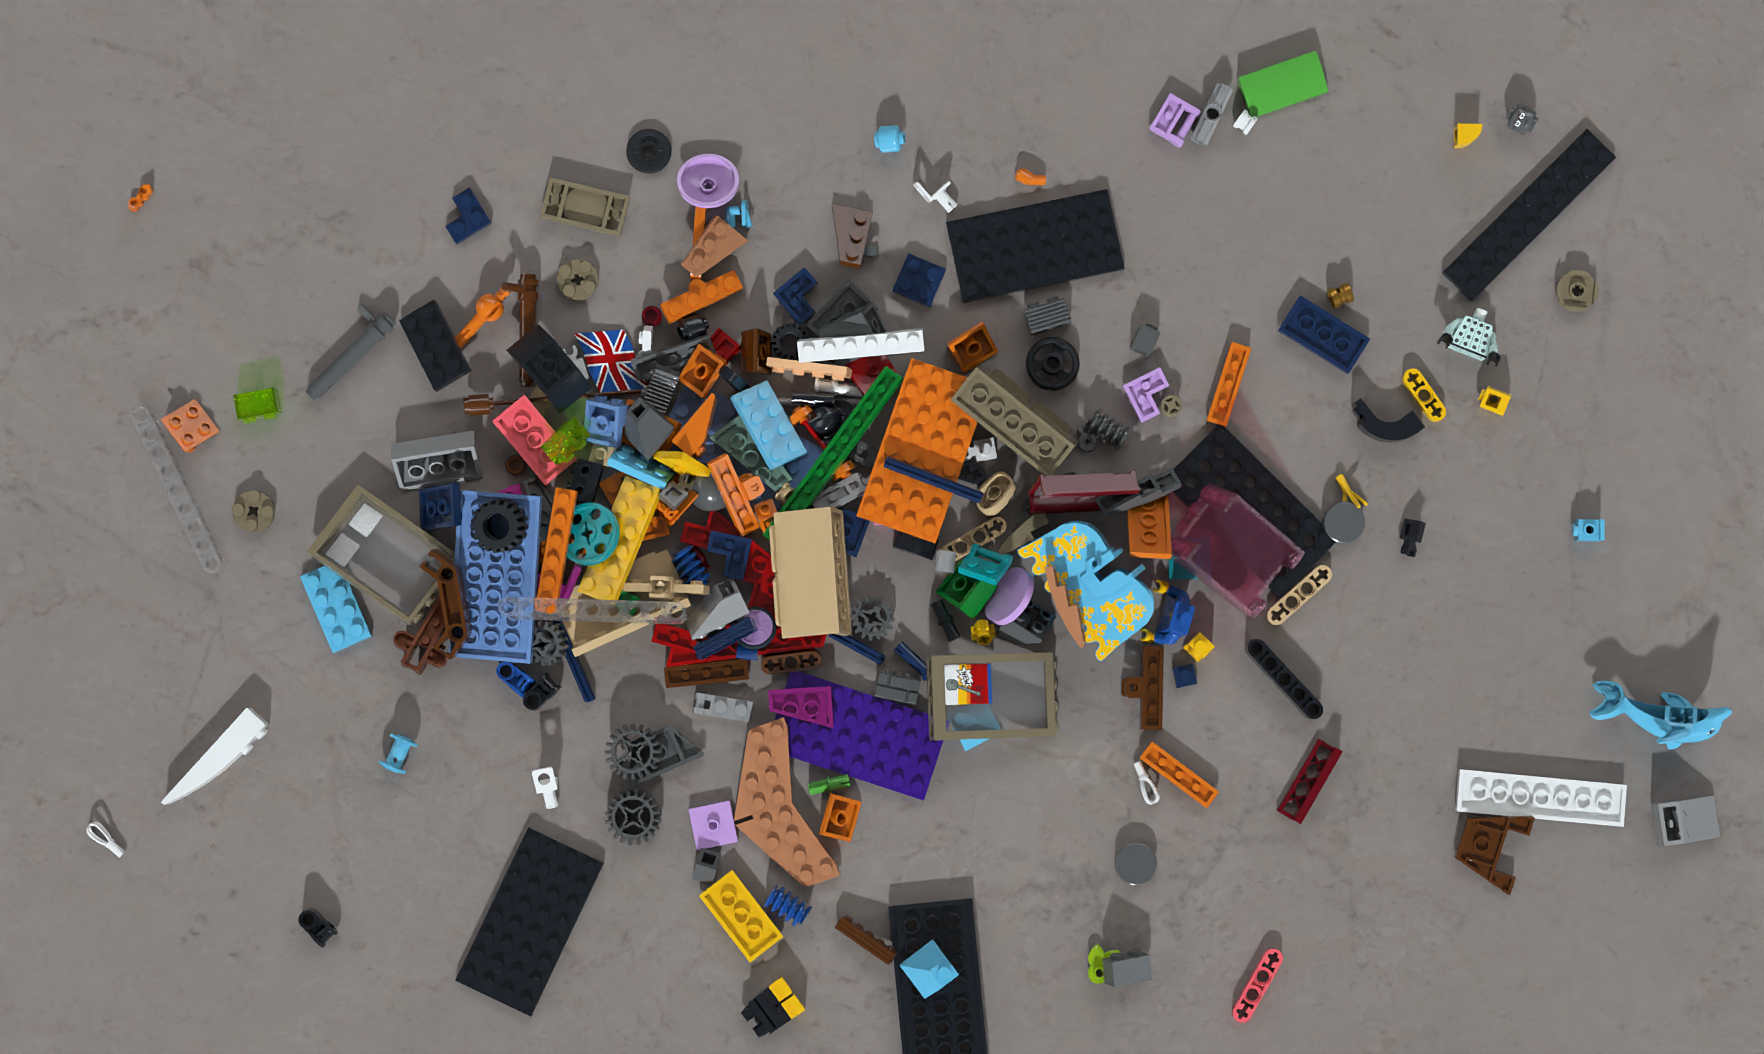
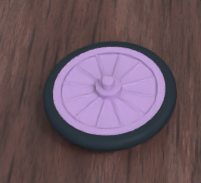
[734,607,777,649]

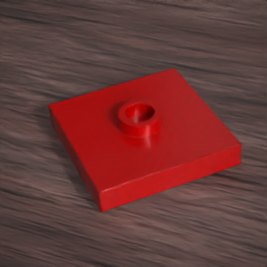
[844,355,899,396]

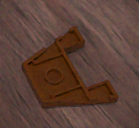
[1454,816,1535,895]

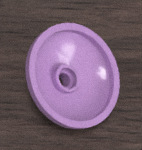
[677,154,739,208]

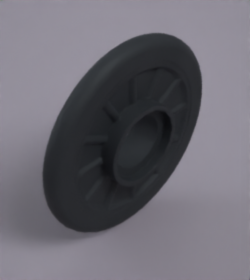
[626,129,671,174]

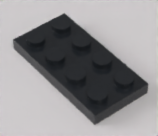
[399,299,472,392]

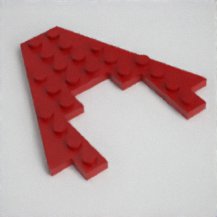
[651,511,827,667]

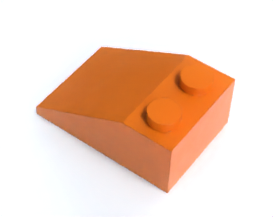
[672,393,718,460]

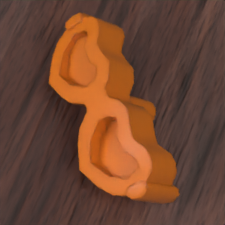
[128,184,153,212]

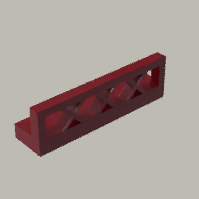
[1277,739,1343,824]

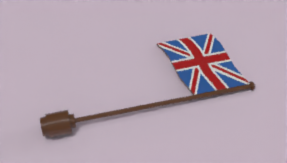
[463,330,647,416]

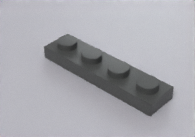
[631,334,716,381]

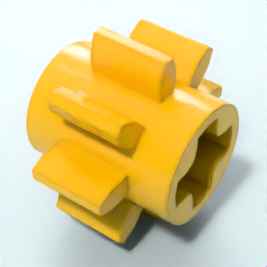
[970,620,996,646]

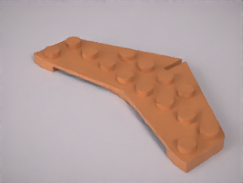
[734,717,841,886]

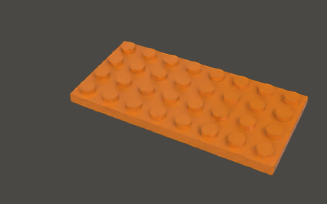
[856,358,977,544]

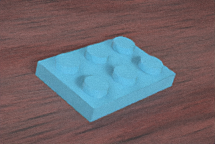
[607,445,676,490]

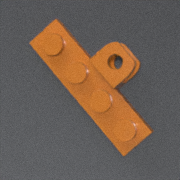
[707,453,765,537]

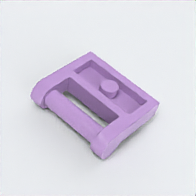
[1149,93,1202,148]

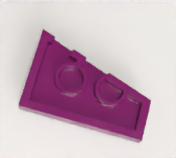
[768,686,834,728]

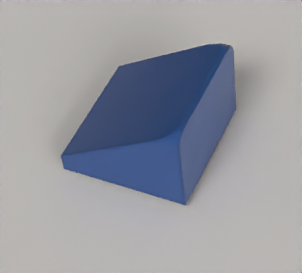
[736,643,759,661]

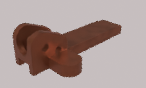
[393,595,447,675]

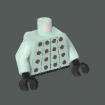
[1437,308,1501,367]

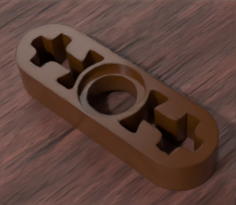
[761,648,821,675]

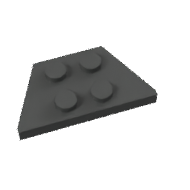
[629,725,705,787]

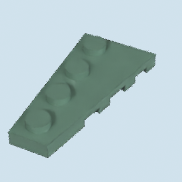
[709,415,793,492]

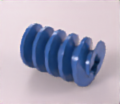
[671,545,710,585]
[764,884,812,926]

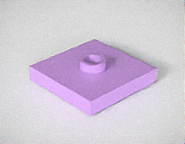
[689,801,738,850]

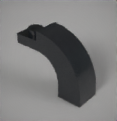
[1351,398,1425,443]

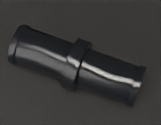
[792,390,834,407]
[930,599,961,642]

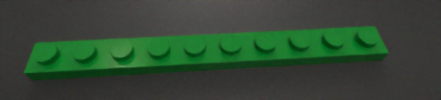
[762,366,904,540]

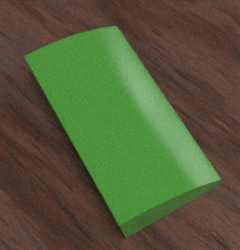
[1237,51,1328,117]

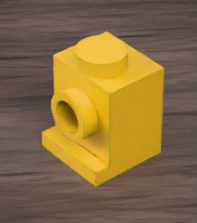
[1478,386,1512,416]
[1183,632,1215,662]

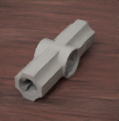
[1191,83,1233,147]

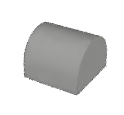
[933,550,956,573]

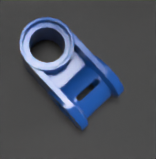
[496,662,537,698]

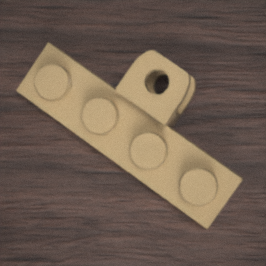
[623,576,710,599]

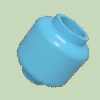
[874,125,906,153]

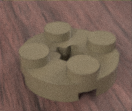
[557,259,599,301]
[1555,270,1599,312]
[232,490,275,532]

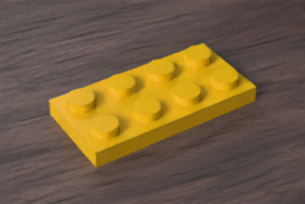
[699,870,784,962]

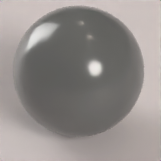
[687,462,726,512]

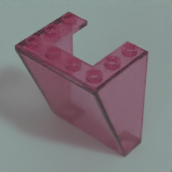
[1171,484,1305,619]

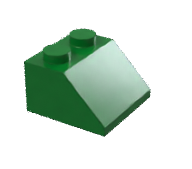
[936,559,998,620]

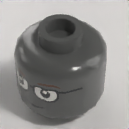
[1506,104,1538,135]

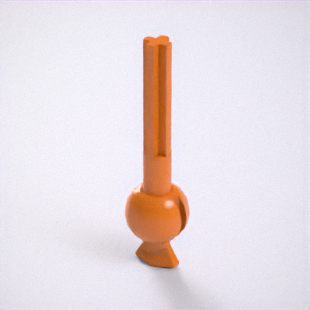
[455,287,511,349]

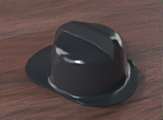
[808,400,854,439]

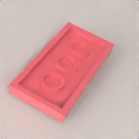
[492,395,577,485]

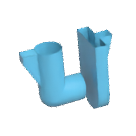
[724,200,753,229]

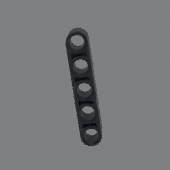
[1245,639,1323,719]

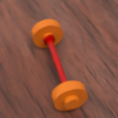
[789,404,855,482]

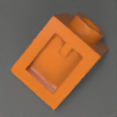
[753,499,777,533]

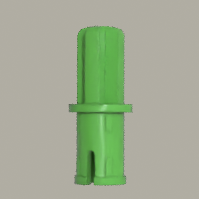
[808,774,850,795]

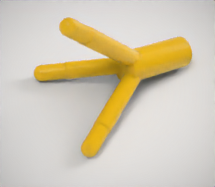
[1335,474,1368,508]

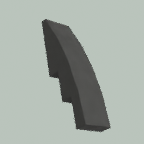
[1095,468,1182,516]

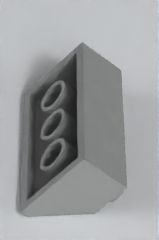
[391,431,482,491]

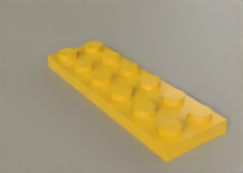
[577,476,663,606]

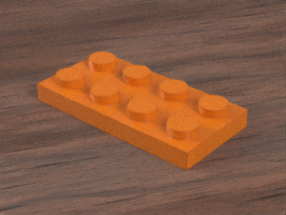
[1127,494,1172,559]

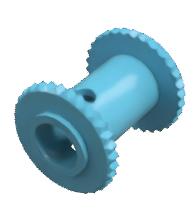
[379,733,418,774]

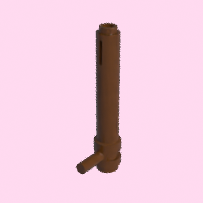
[501,274,538,387]

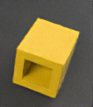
[1454,123,1483,148]

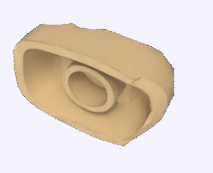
[976,471,1017,516]

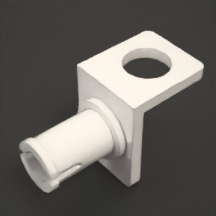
[913,181,958,213]
[532,766,559,809]

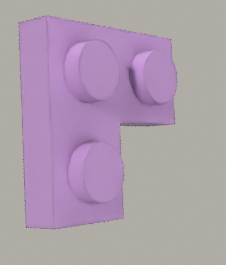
[1122,367,1169,423]

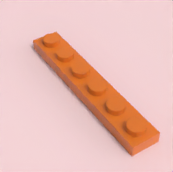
[535,487,578,615]

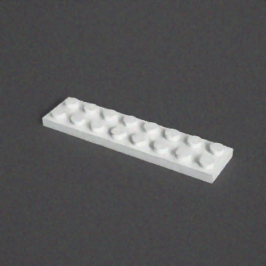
[1455,769,1627,827]

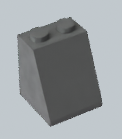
[819,302,887,366]

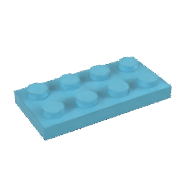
[730,380,807,470]
[300,561,372,653]

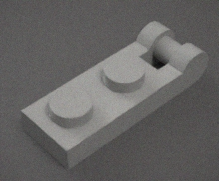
[812,472,867,509]
[692,692,753,722]

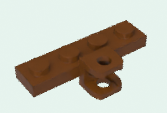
[1121,646,1164,730]

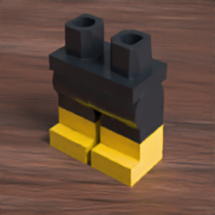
[741,976,805,1037]

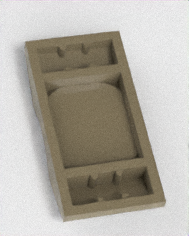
[540,177,631,237]

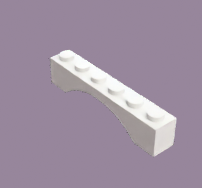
[797,328,925,363]

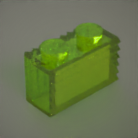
[233,387,282,424]

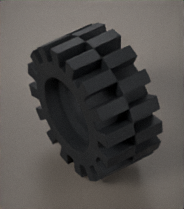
[771,323,808,360]

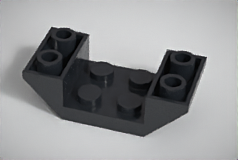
[506,324,592,414]

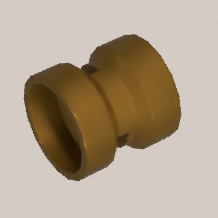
[1327,282,1354,309]

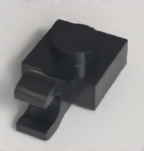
[1399,518,1426,557]

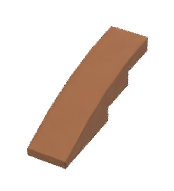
[1045,564,1086,648]

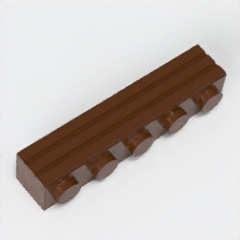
[834,915,898,965]

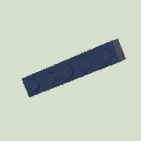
[693,616,758,660]

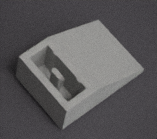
[685,578,750,640]
[1651,795,1720,846]

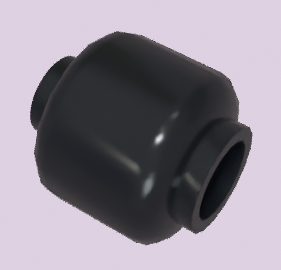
[677,313,709,341]

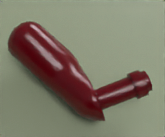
[691,547,711,570]

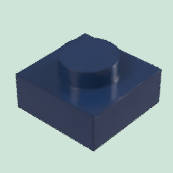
[1172,664,1197,688]

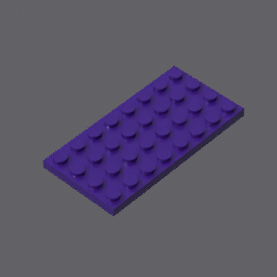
[774,671,950,801]

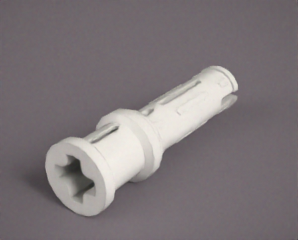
[814,377,863,397]

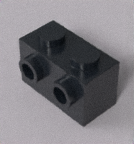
[566,458,604,503]

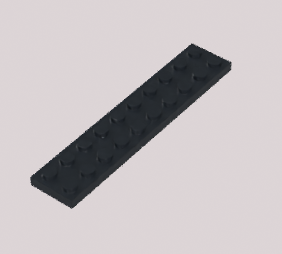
[1442,129,1616,302]

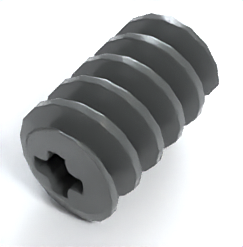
[1084,408,1129,452]

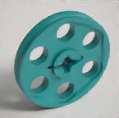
[567,503,620,566]

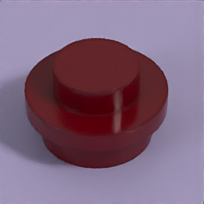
[641,306,662,327]

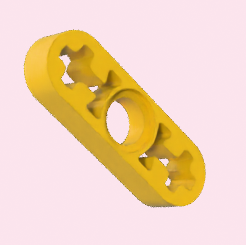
[1402,368,1446,422]

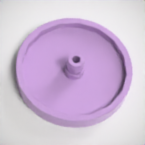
[985,567,1034,625]

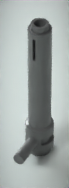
[306,304,396,400]

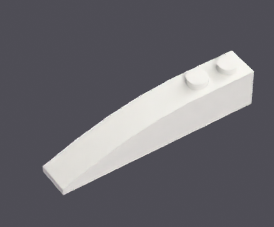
[161,708,269,805]

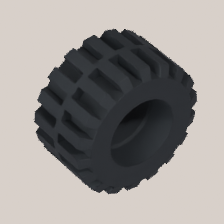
[471,499,529,553]

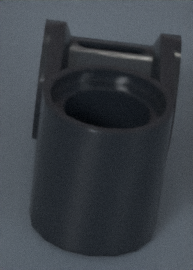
[523,672,562,711]
[298,908,338,948]

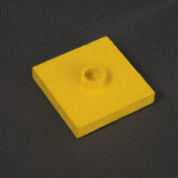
[653,451,711,477]

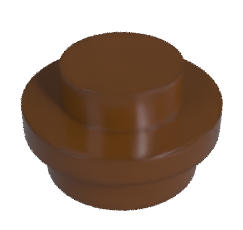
[505,455,526,476]

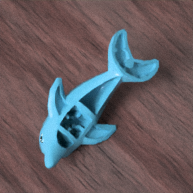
[1589,681,1732,750]

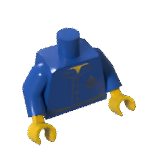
[1139,580,1195,645]

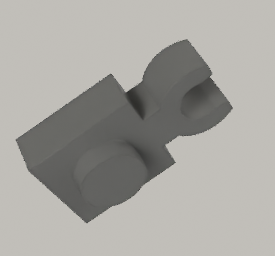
[658,474,695,511]

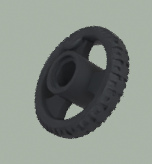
[1026,337,1080,391]

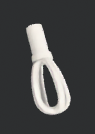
[1134,761,1160,805]
[86,822,125,858]

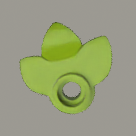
[1088,944,1120,984]

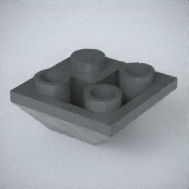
[624,397,676,460]
[997,599,1056,644]

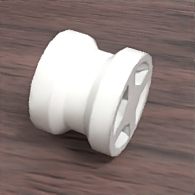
[1233,109,1258,135]

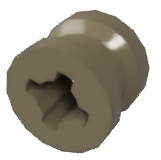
[1160,395,1182,417]

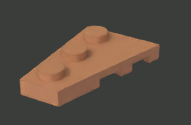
[681,215,748,277]

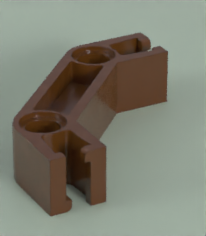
[420,549,472,660]

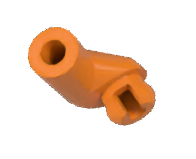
[1015,168,1046,185]

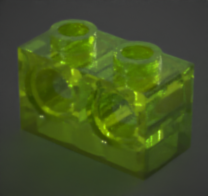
[540,416,591,465]

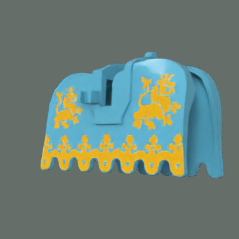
[1018,520,1155,661]

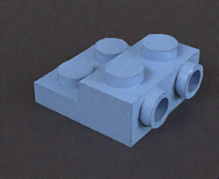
[583,395,629,448]

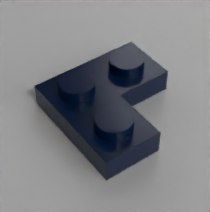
[445,187,492,245]
[773,267,818,325]
[707,530,752,580]

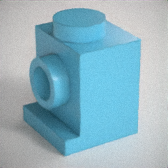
[1571,519,1605,542]

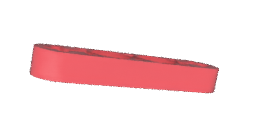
[1232,948,1283,1023]

